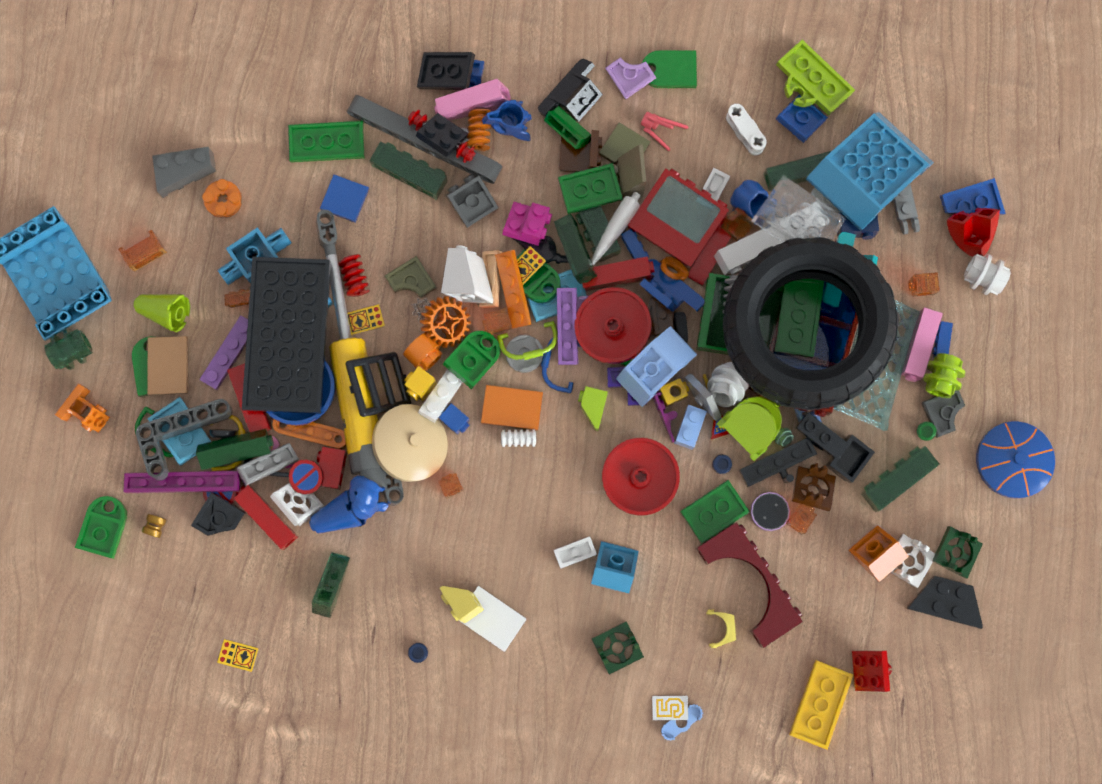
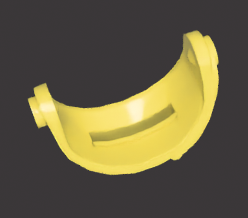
[706,609,736,648]

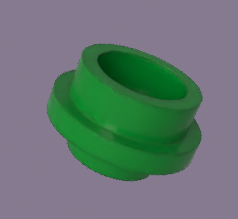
[917,422,937,441]

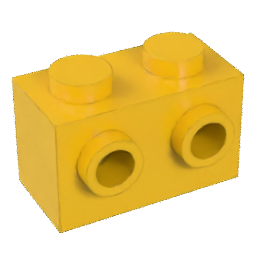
[404,366,437,401]

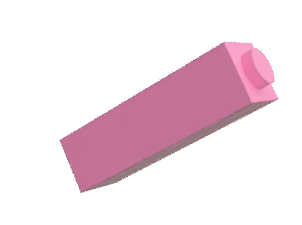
[900,307,943,382]

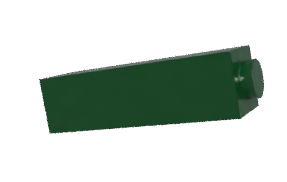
[196,429,274,470]

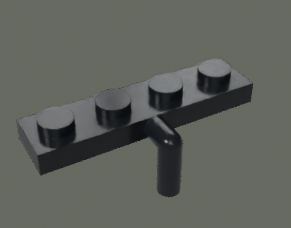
[739,438,817,487]

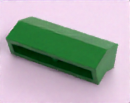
[544,106,591,149]

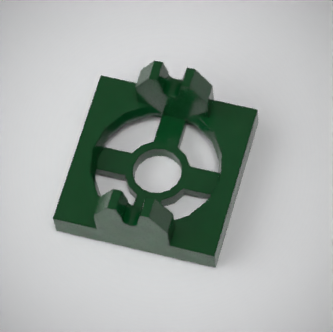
[932,526,983,579]
[592,621,644,675]

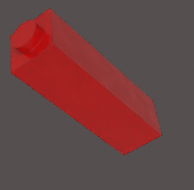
[580,256,655,291]
[227,363,272,433]
[234,485,299,550]

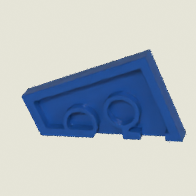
[940,178,1006,215]

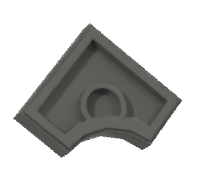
[921,390,965,438]

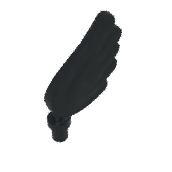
[512,236,570,264]

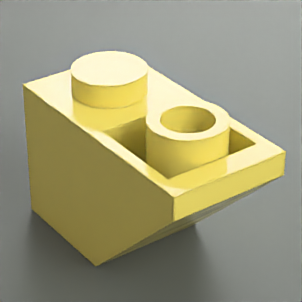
[440,586,484,623]

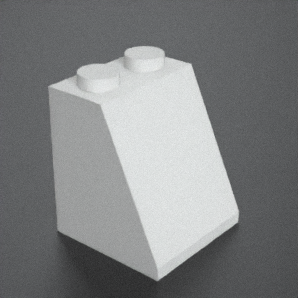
[441,245,493,304]

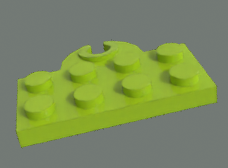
[776,40,855,116]

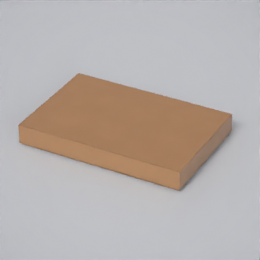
[148,336,188,395]

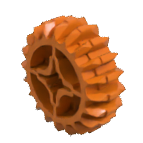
[420,296,471,348]

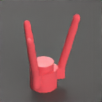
[641,112,688,151]

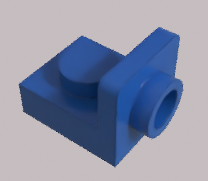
[469,60,484,88]

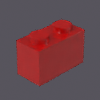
[317,447,348,490]

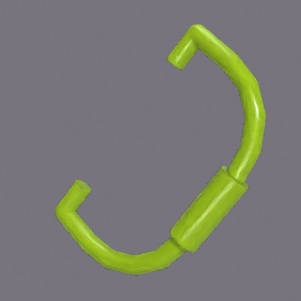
[497,321,558,360]

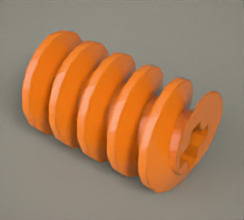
[467,109,492,151]

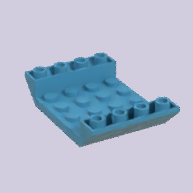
[806,112,934,231]
[0,206,112,341]

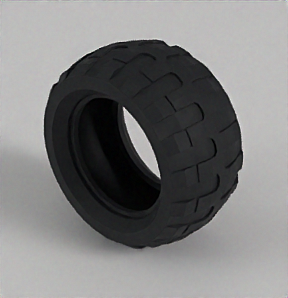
[723,237,899,410]

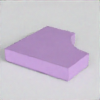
[605,58,656,99]

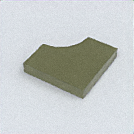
[599,123,651,164]
[385,256,437,298]

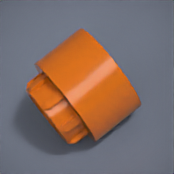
[403,332,442,371]

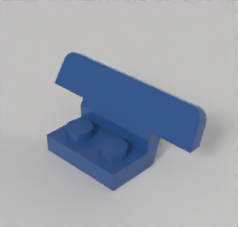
[640,259,704,312]

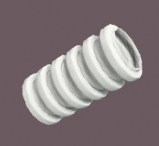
[501,429,536,447]

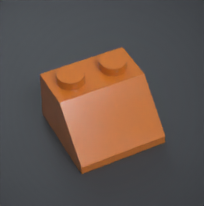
[848,525,909,582]

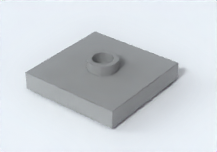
[685,374,722,422]

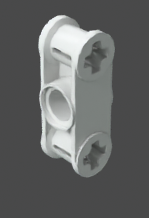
[726,104,767,156]

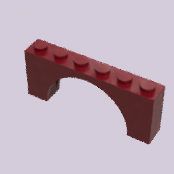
[696,522,803,648]

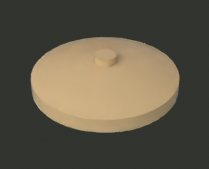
[372,404,448,482]

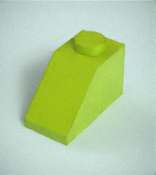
[578,386,608,431]

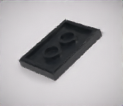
[417,52,475,90]

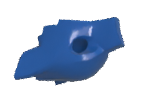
[482,100,532,141]

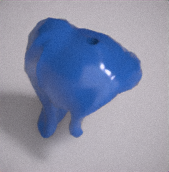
[349,475,389,520]

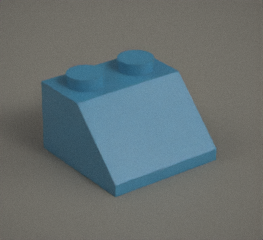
[591,541,639,593]

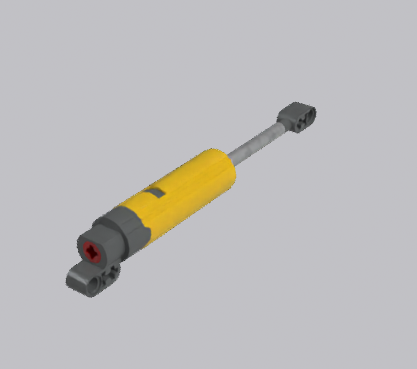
[316,210,404,506]

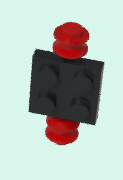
[408,109,476,163]

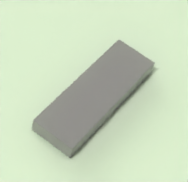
[237,443,299,486]

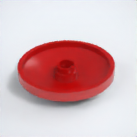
[574,287,652,364]
[602,438,680,516]

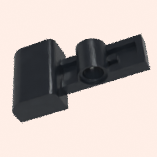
[795,412,875,483]

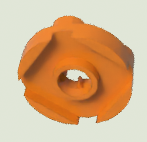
[202,179,242,218]

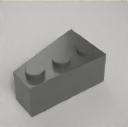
[152,147,216,198]

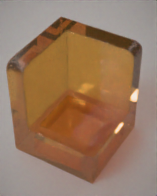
[721,207,755,241]

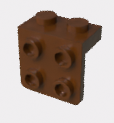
[559,130,602,172]

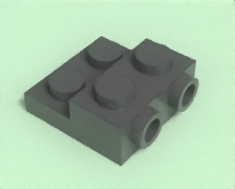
[446,174,499,228]

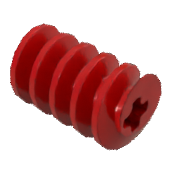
[338,254,370,297]

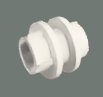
[964,254,1011,295]
[707,362,749,407]

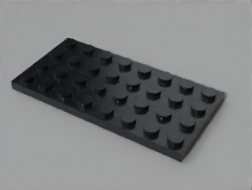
[242,257,331,414]

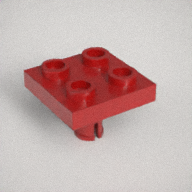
[852,651,892,692]

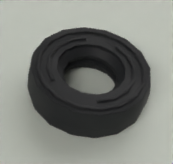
[673,312,688,343]

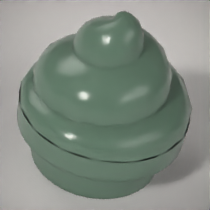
[775,428,794,447]

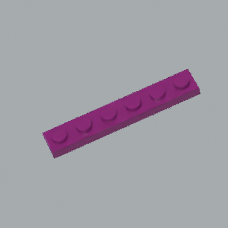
[123,471,240,493]

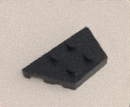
[907,576,983,629]

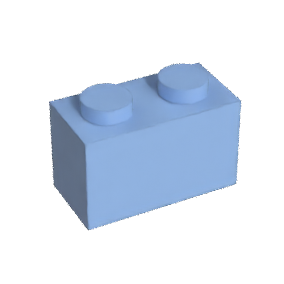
[674,405,707,450]

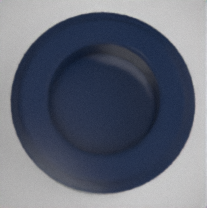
[712,454,732,474]
[408,643,428,663]

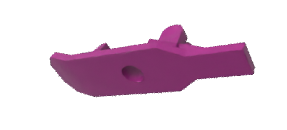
[653,390,678,443]

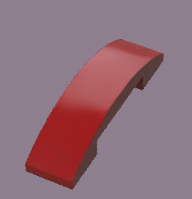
[687,215,740,286]

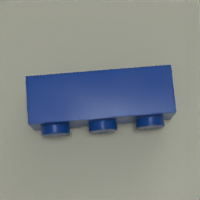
[621,229,649,259]
[932,321,953,358]

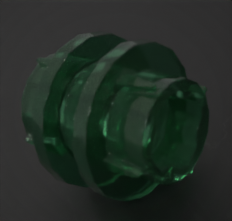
[44,328,93,370]

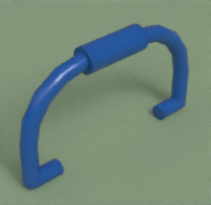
[541,338,581,393]

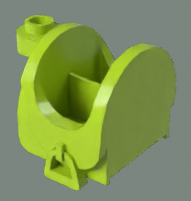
[716,396,782,461]

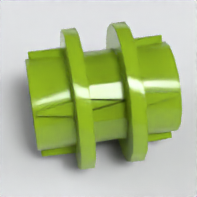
[923,353,965,398]

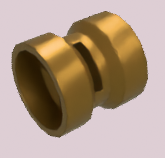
[141,514,167,538]

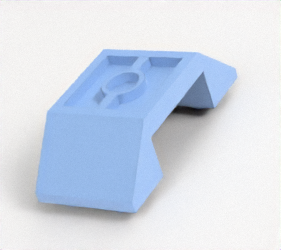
[616,326,697,407]

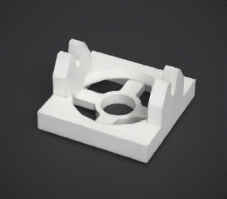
[270,483,324,527]
[891,534,935,588]

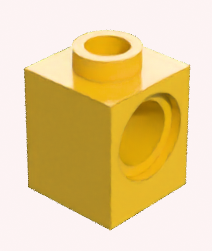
[659,378,689,407]

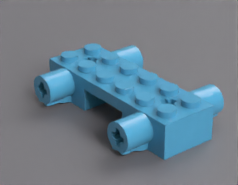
[218,227,333,308]

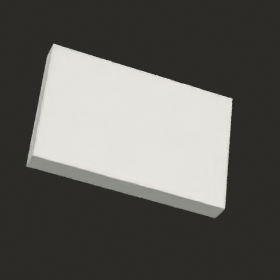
[459,586,526,652]

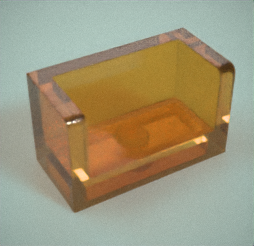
[118,229,167,272]

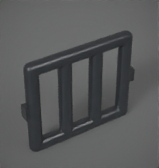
[345,352,411,417]

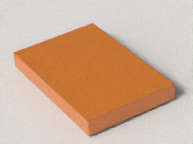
[481,385,543,431]

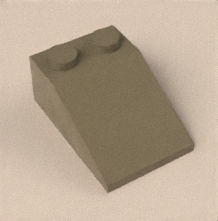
[614,144,646,198]

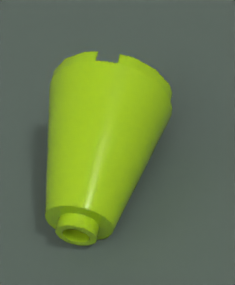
[133,294,190,332]

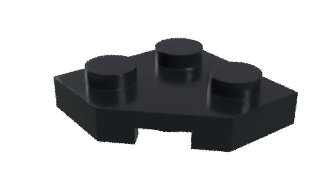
[191,492,246,536]

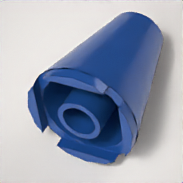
[309,490,366,533]

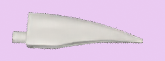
[590,192,641,266]

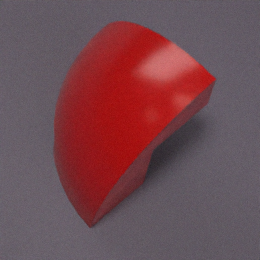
[947,208,1000,257]

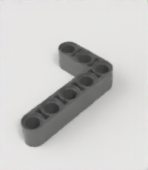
[136,399,233,481]

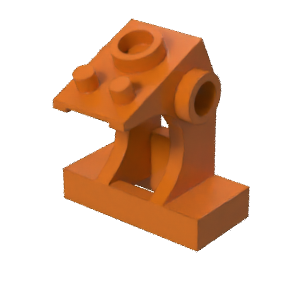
[55,383,110,433]

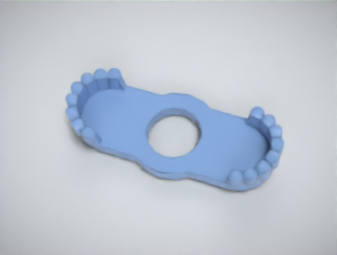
[661,704,703,741]

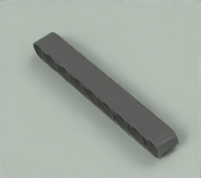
[347,95,503,184]

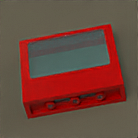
[628,168,729,269]

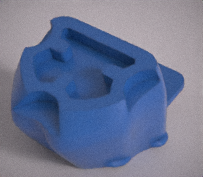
[730,180,777,230]

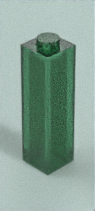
[763,151,831,191]
[554,214,597,284]

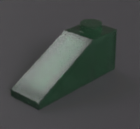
[312,552,350,618]

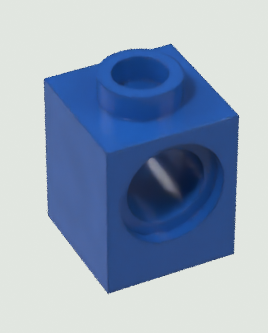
[439,403,470,435]

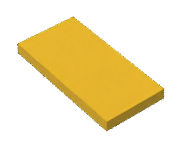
[789,660,853,750]

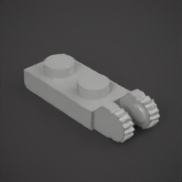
[893,184,920,235]

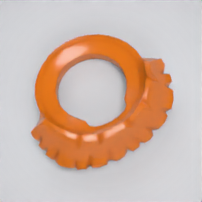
[660,256,689,282]

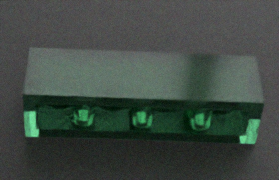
[369,141,448,200]
[575,206,621,262]
[861,446,940,512]

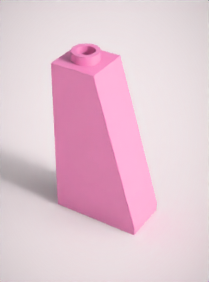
[434,79,511,121]

